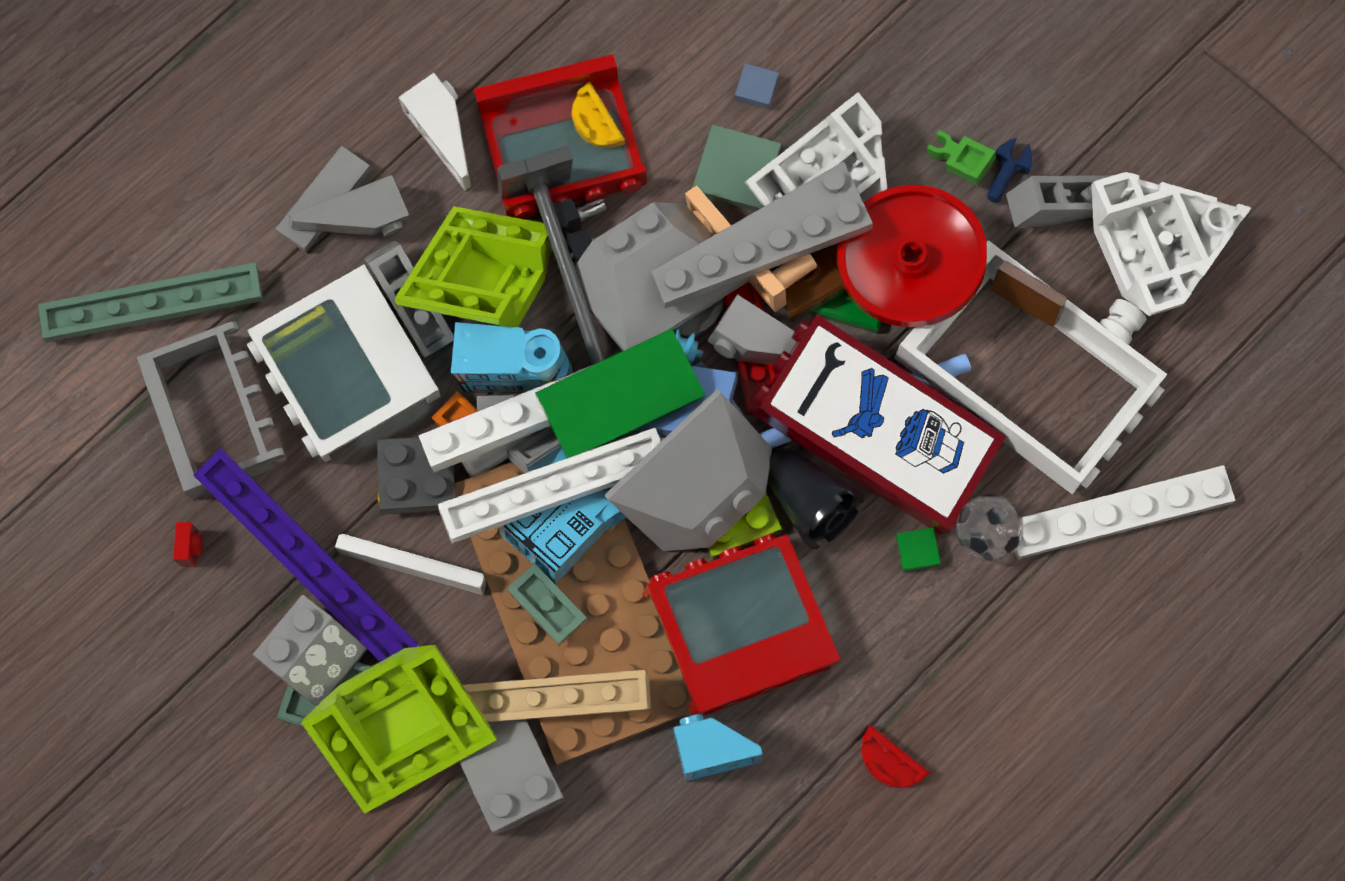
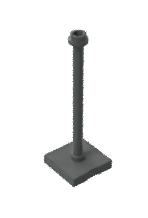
[497,145,606,365]

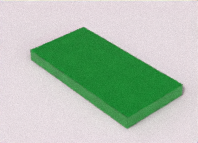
[535,328,706,458]

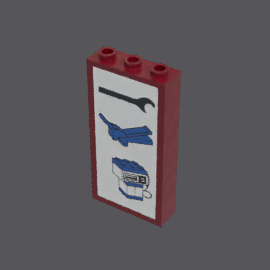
[752,314,1006,535]

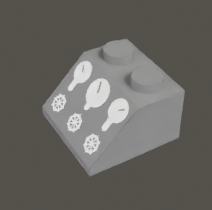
[252,594,368,707]

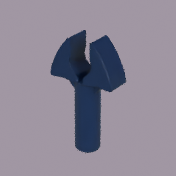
[987,138,1032,203]

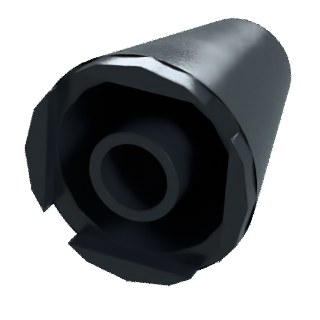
[767,447,864,549]

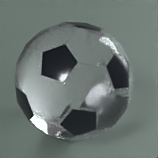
[956,494,1024,562]

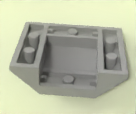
[575,202,749,351]
[604,389,773,551]

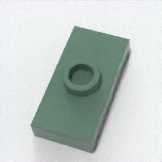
[507,563,587,646]

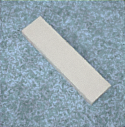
[335,534,487,595]

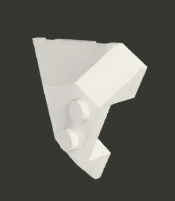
[745,92,887,206]
[1091,172,1251,316]

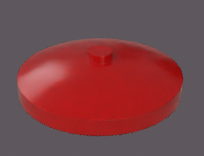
[837,185,987,327]

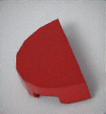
[861,724,930,789]

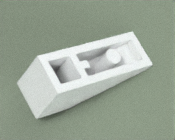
[399,73,471,191]

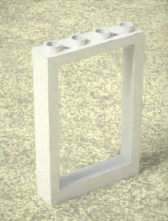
[895,240,1167,494]

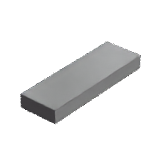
[275,146,372,253]

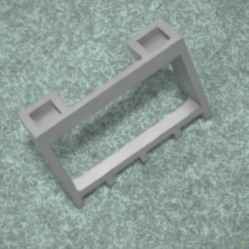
[137,321,285,500]

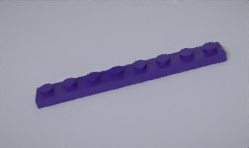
[193,448,420,662]

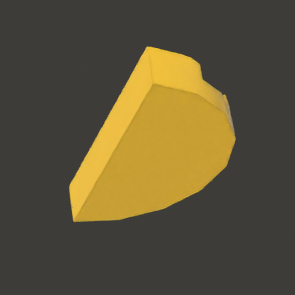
[571,81,625,148]

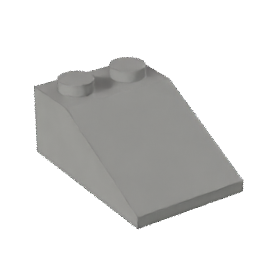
[459,720,566,836]

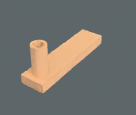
[685,185,817,312]

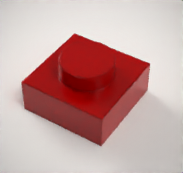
[173,522,204,567]

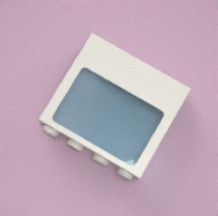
[247,264,441,463]

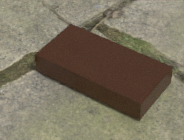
[991,260,1068,327]

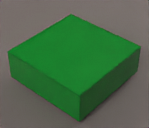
[895,527,941,573]

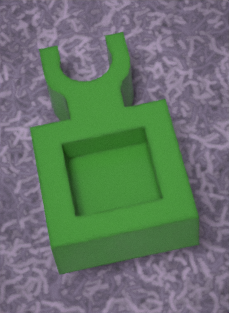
[927,130,996,186]

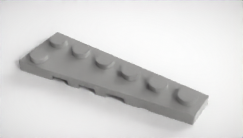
[651,162,873,309]

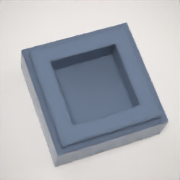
[735,63,779,109]

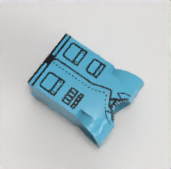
[451,322,573,392]
[499,449,627,585]

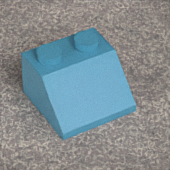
[674,714,762,782]

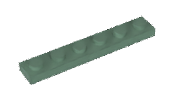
[38,262,264,342]

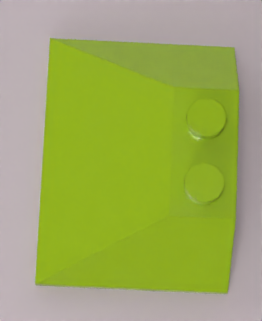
[395,206,551,327]
[301,645,497,814]

